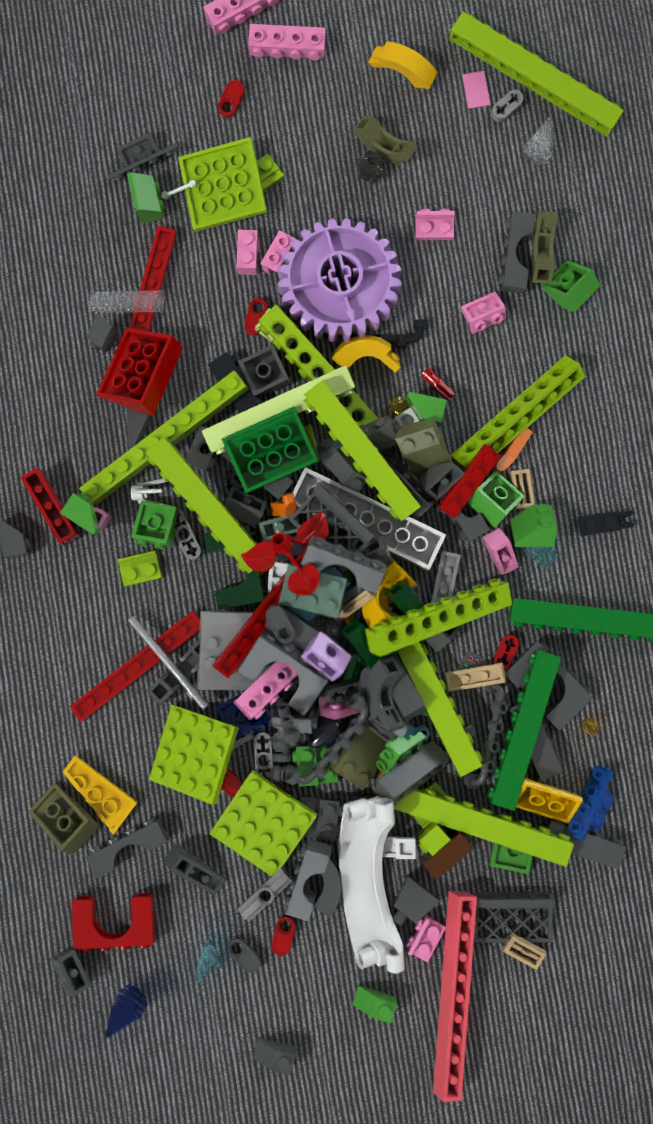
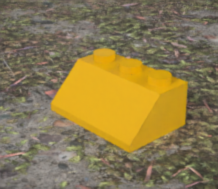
[516,778,583,824]

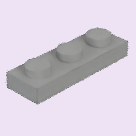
[430,551,461,603]

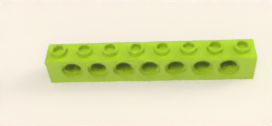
[258,305,378,426]
[450,355,586,471]
[365,579,512,657]

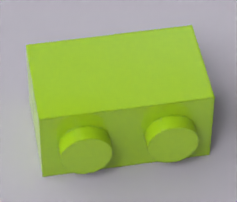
[417,822,450,856]

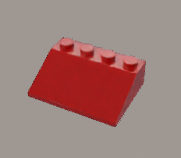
[96,328,183,415]

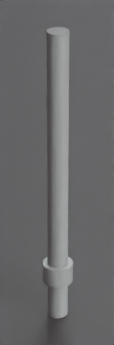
[128,616,209,710]

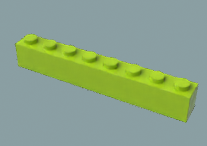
[303,380,421,521]
[146,436,257,574]
[389,633,483,777]

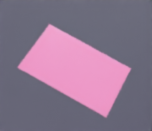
[462,71,491,109]

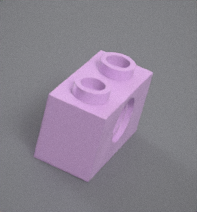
[301,631,352,681]

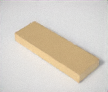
[445,663,506,692]

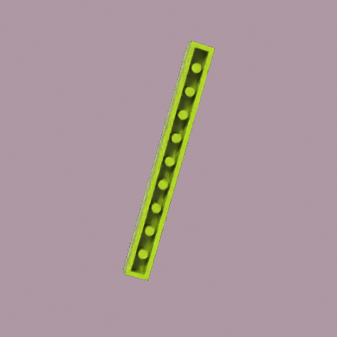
[449,12,624,137]
[79,371,249,505]
[376,788,574,867]

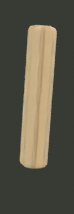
[334,590,375,622]

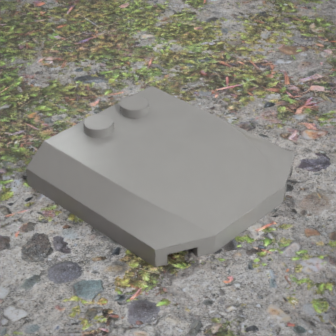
[197,611,276,690]

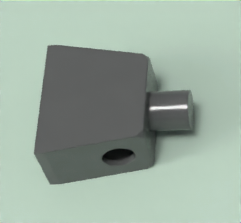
[393,874,439,926]

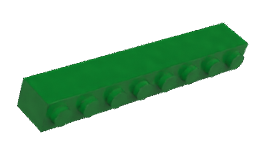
[508,598,653,642]
[487,650,561,811]

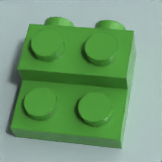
[131,500,179,550]
[376,731,426,775]
[292,745,338,787]

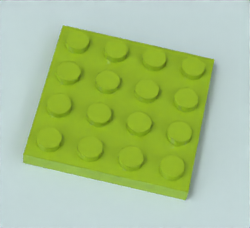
[178,137,268,232]
[149,704,239,805]
[210,770,318,877]

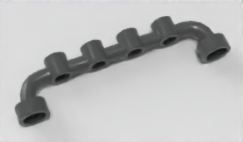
[266,668,300,747]
[464,683,509,789]
[285,693,368,785]

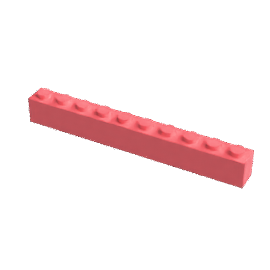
[433,891,477,1102]

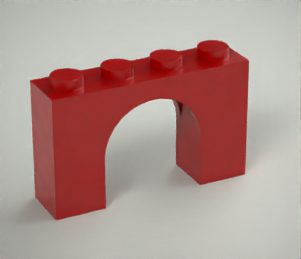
[71,893,156,952]

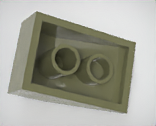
[395,416,452,479]
[328,727,387,790]
[28,783,100,855]

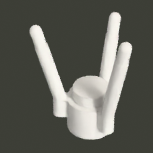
[131,478,171,506]

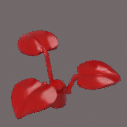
[241,512,329,596]

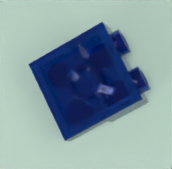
[215,692,270,741]

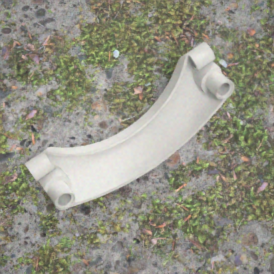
[339,797,405,973]

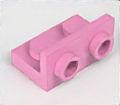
[415,209,455,240]
[261,230,295,274]
[461,291,506,334]
[319,689,361,720]
[405,915,446,963]

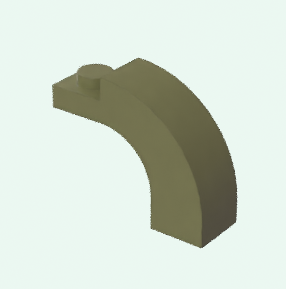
[352,116,418,166]
[531,211,558,284]

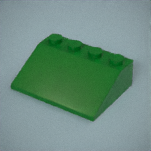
[221,406,318,493]

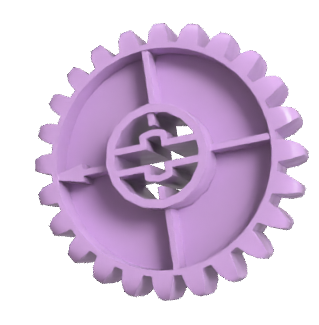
[278,218,402,342]

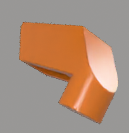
[493,428,533,473]
[269,493,296,517]

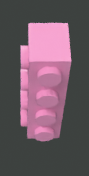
[203,0,279,35]
[248,24,325,60]
[234,661,298,719]

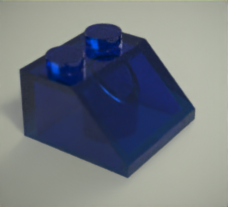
[105,983,148,1038]

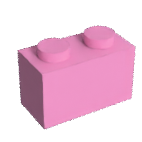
[236,230,259,275]

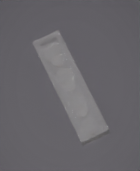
[89,290,165,313]

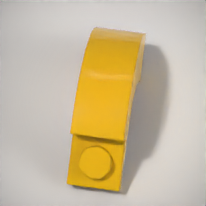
[368,41,437,89]
[332,335,400,373]
[362,563,408,628]

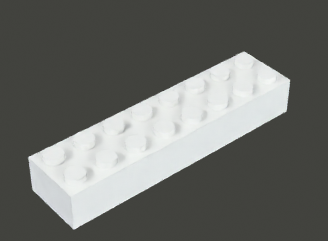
[293,467,446,571]

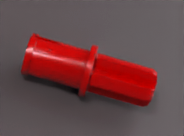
[421,367,454,401]

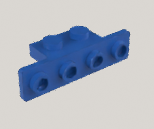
[565,765,614,841]

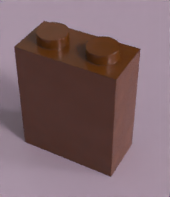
[420,829,473,880]

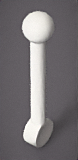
[161,180,196,200]

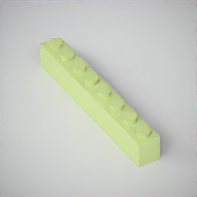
[202,365,355,455]

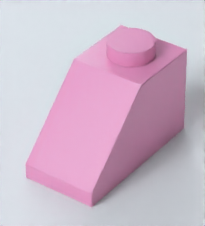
[483,528,519,576]

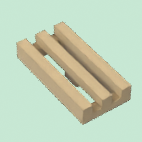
[510,469,535,510]
[502,933,547,970]

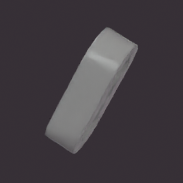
[491,90,523,122]

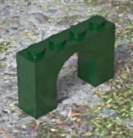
[203,525,267,610]
[340,581,424,670]

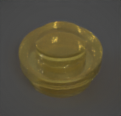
[389,397,408,414]
[582,717,600,736]

